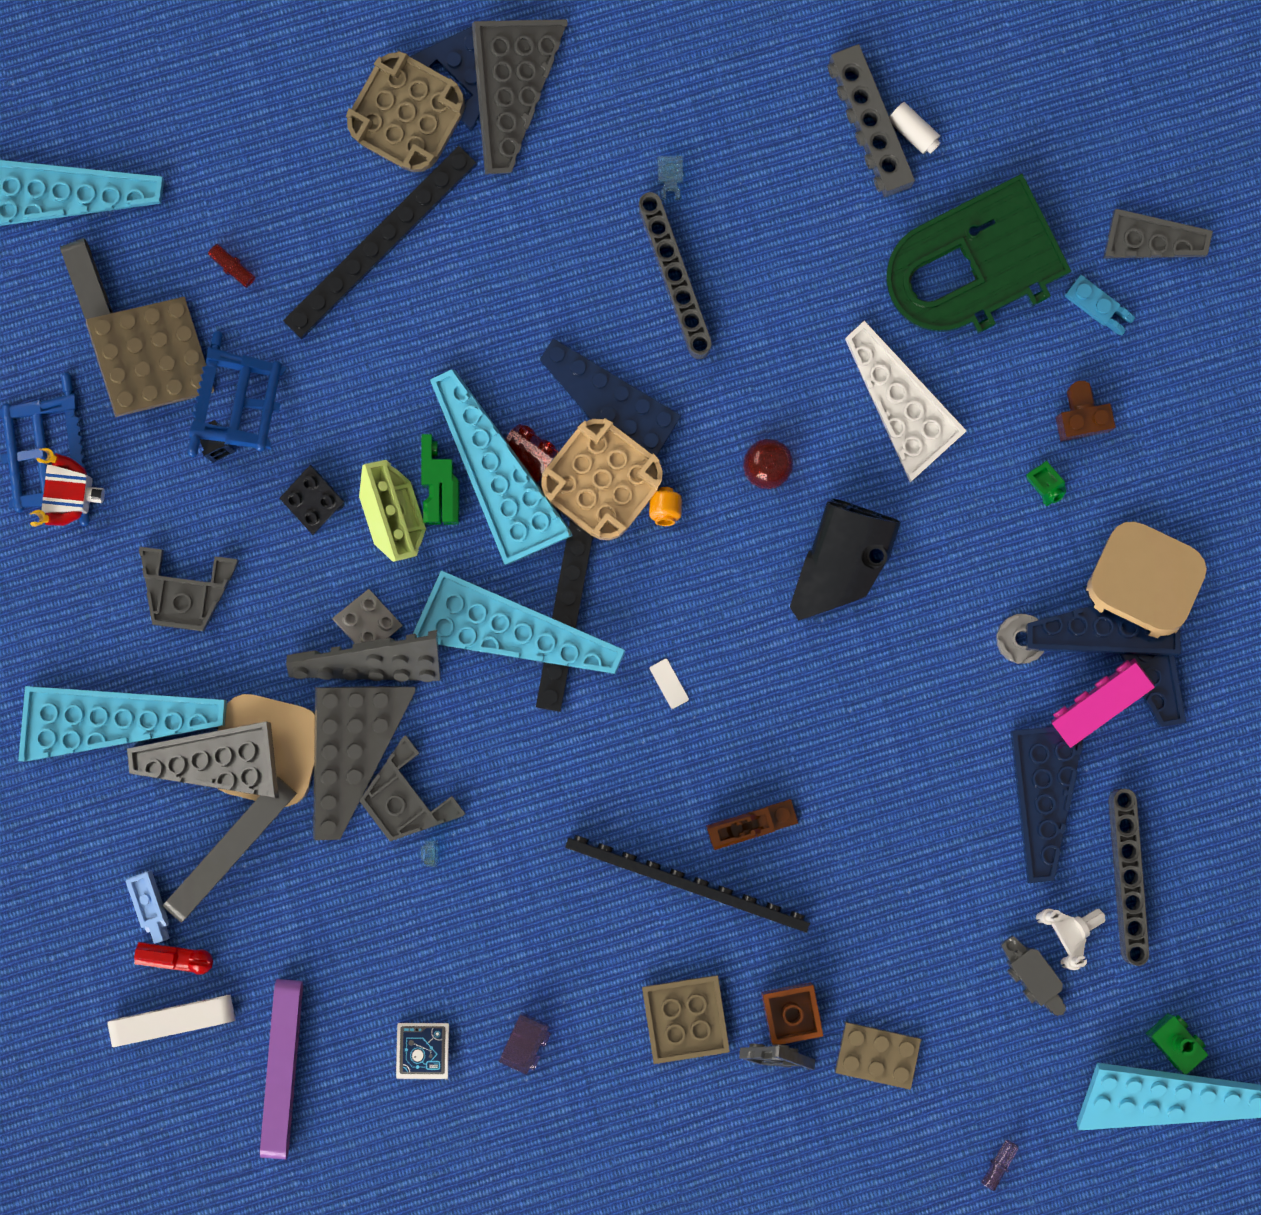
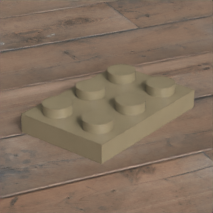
[835,1022,921,1090]

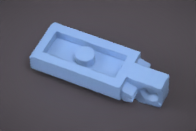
[126,870,170,944]

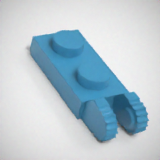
[1064,275,1135,335]

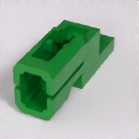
[421,434,459,525]

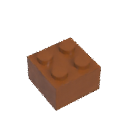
[761,982,823,1046]

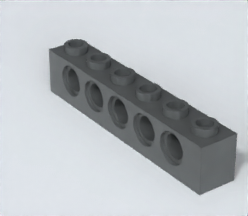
[827,44,915,198]

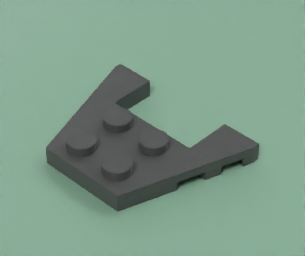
[139,546,239,632]
[359,735,466,841]

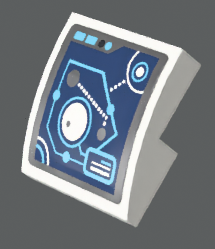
[396,1023,449,1079]

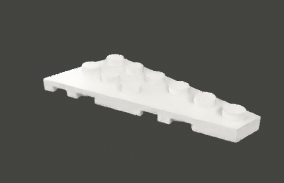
[845,321,966,482]

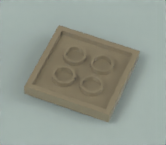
[642,975,730,1064]

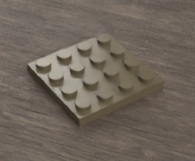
[86,297,214,417]

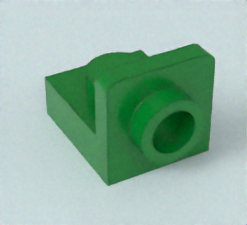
[1026,461,1066,506]

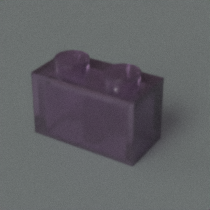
[499,1012,551,1075]

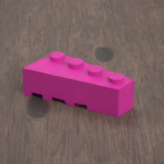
[1052,658,1155,748]

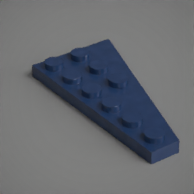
[540,338,681,457]
[1083,585,1186,727]
[1026,605,1181,656]

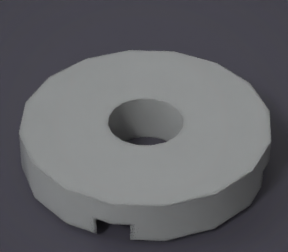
[996,614,1044,664]

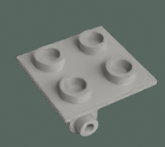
[332,589,403,644]

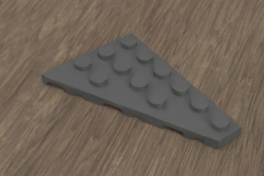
[472,19,568,175]

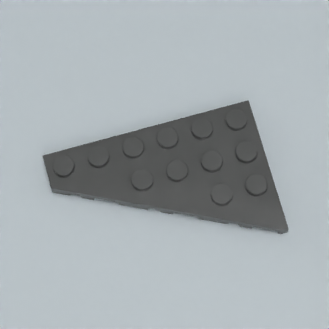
[313,686,415,840]

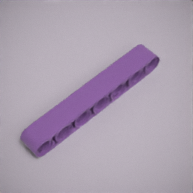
[260,979,303,1160]

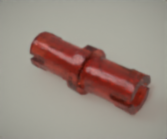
[208,244,255,288]

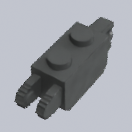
[1000,935,1066,1016]

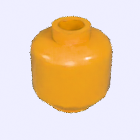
[649,487,682,526]

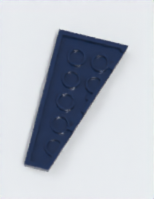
[1010,727,1083,883]

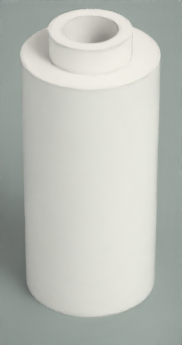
[889,102,940,154]

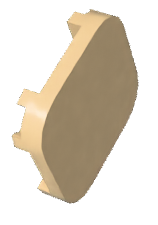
[541,418,663,540]
[1086,522,1206,638]
[217,694,315,807]

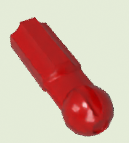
[134,942,213,975]

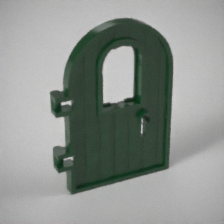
[887,174,1071,334]

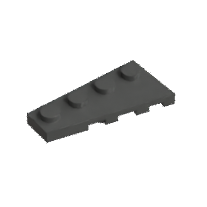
[1103,209,1213,259]

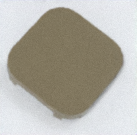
[346,51,465,172]

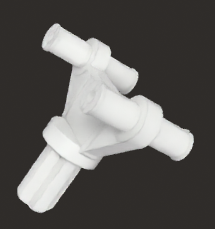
[1036,909,1105,970]

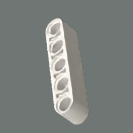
[107,995,236,1047]

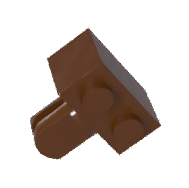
[1055,381,1116,442]

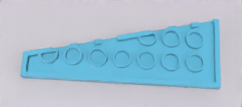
[0,160,164,226]
[430,369,573,565]
[413,570,626,674]
[18,686,227,762]

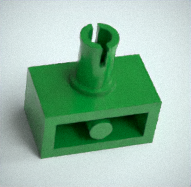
[1145,1013,1208,1075]

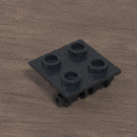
[279,465,345,535]

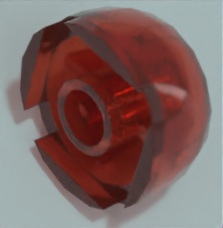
[743,439,793,489]

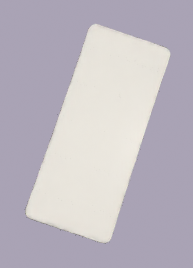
[650,659,689,709]

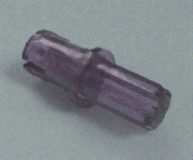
[981,1140,1019,1191]

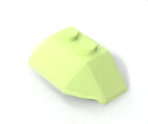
[359,460,426,562]

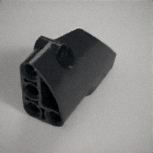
[790,499,901,621]

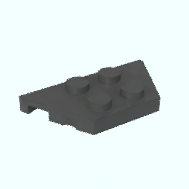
[739,1044,815,1070]

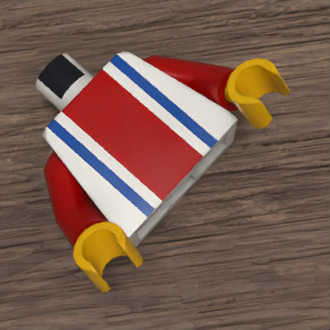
[30,448,105,527]

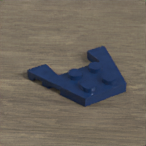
[409,26,480,131]

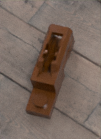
[706,799,798,850]

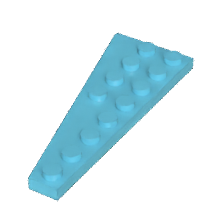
[1076,1063,1261,1130]

